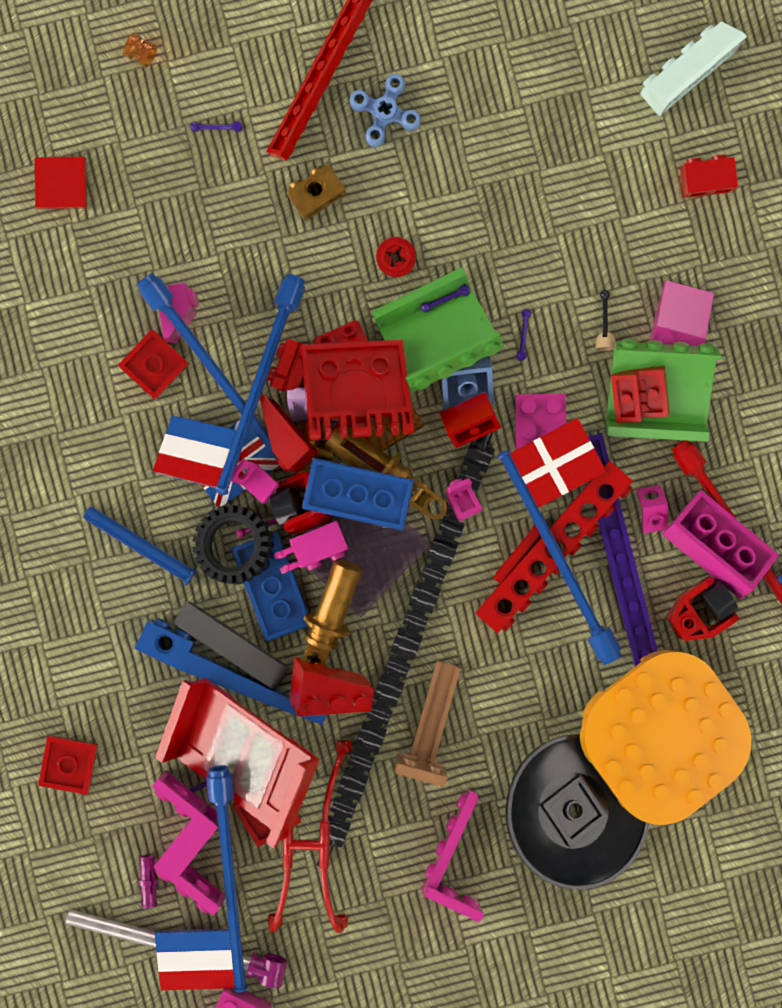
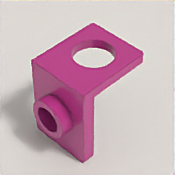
[231,459,279,504]
[636,485,668,533]

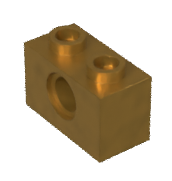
[287,164,346,221]

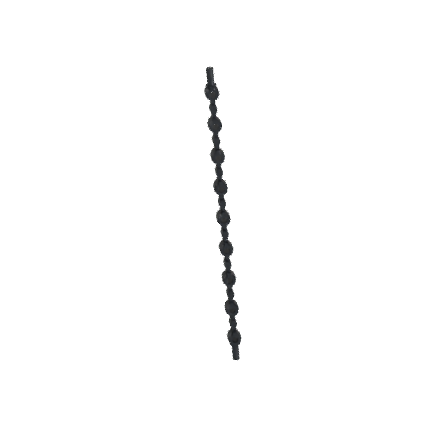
[316,432,495,866]

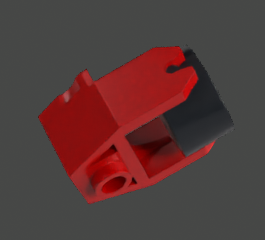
[270,472,334,534]
[665,576,740,641]

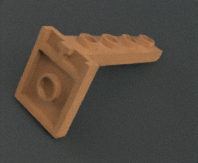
[395,660,461,787]

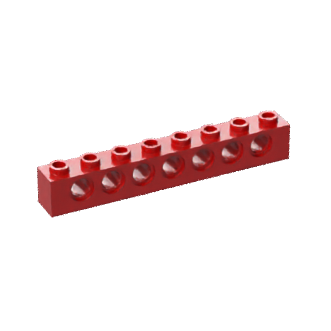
[475,460,633,633]

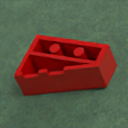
[290,656,374,717]

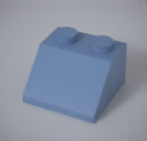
[440,356,494,411]

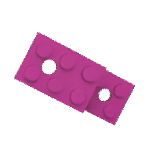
[152,770,225,916]

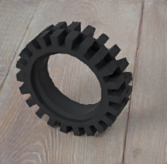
[192,505,274,584]

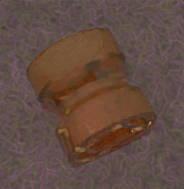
[123,33,157,68]

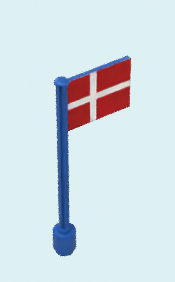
[498,418,622,665]

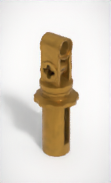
[325,425,447,519]
[302,559,363,665]

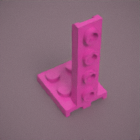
[421,789,484,923]

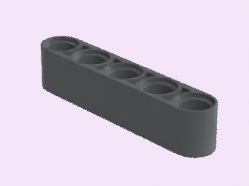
[173,601,290,690]

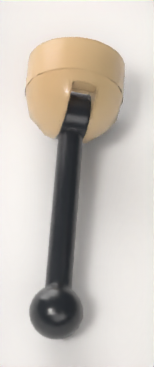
[595,290,616,351]

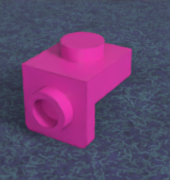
[445,478,483,522]

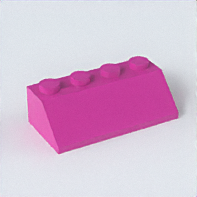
[662,490,779,600]

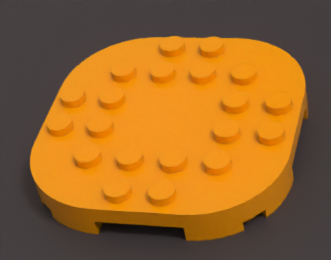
[579,650,751,825]

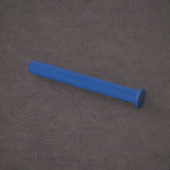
[83,507,197,586]

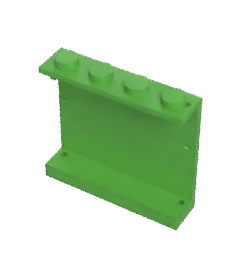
[371,267,504,393]
[605,339,721,442]

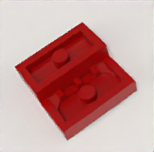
[611,366,670,423]

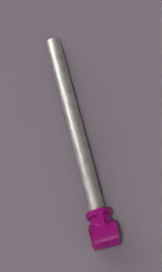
[66,909,288,988]

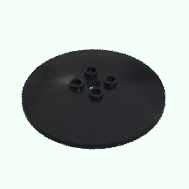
[506,734,649,890]

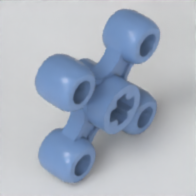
[349,74,421,148]

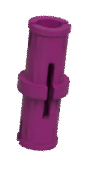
[138,854,158,909]

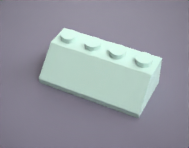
[640,21,747,117]

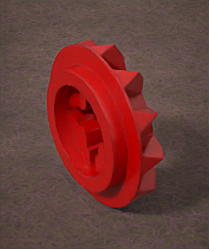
[376,237,416,278]

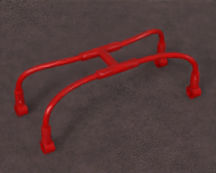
[268,740,351,933]

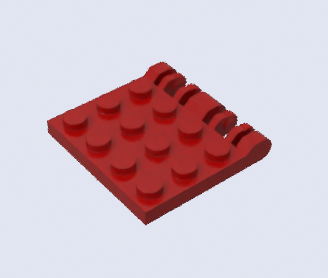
[300,340,414,440]

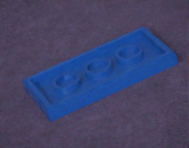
[302,458,414,530]
[231,531,309,642]

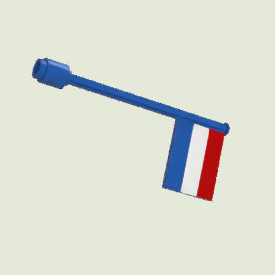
[152,274,305,495]
[154,765,248,993]

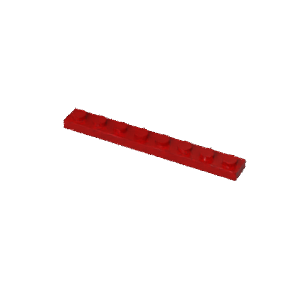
[266,0,373,161]

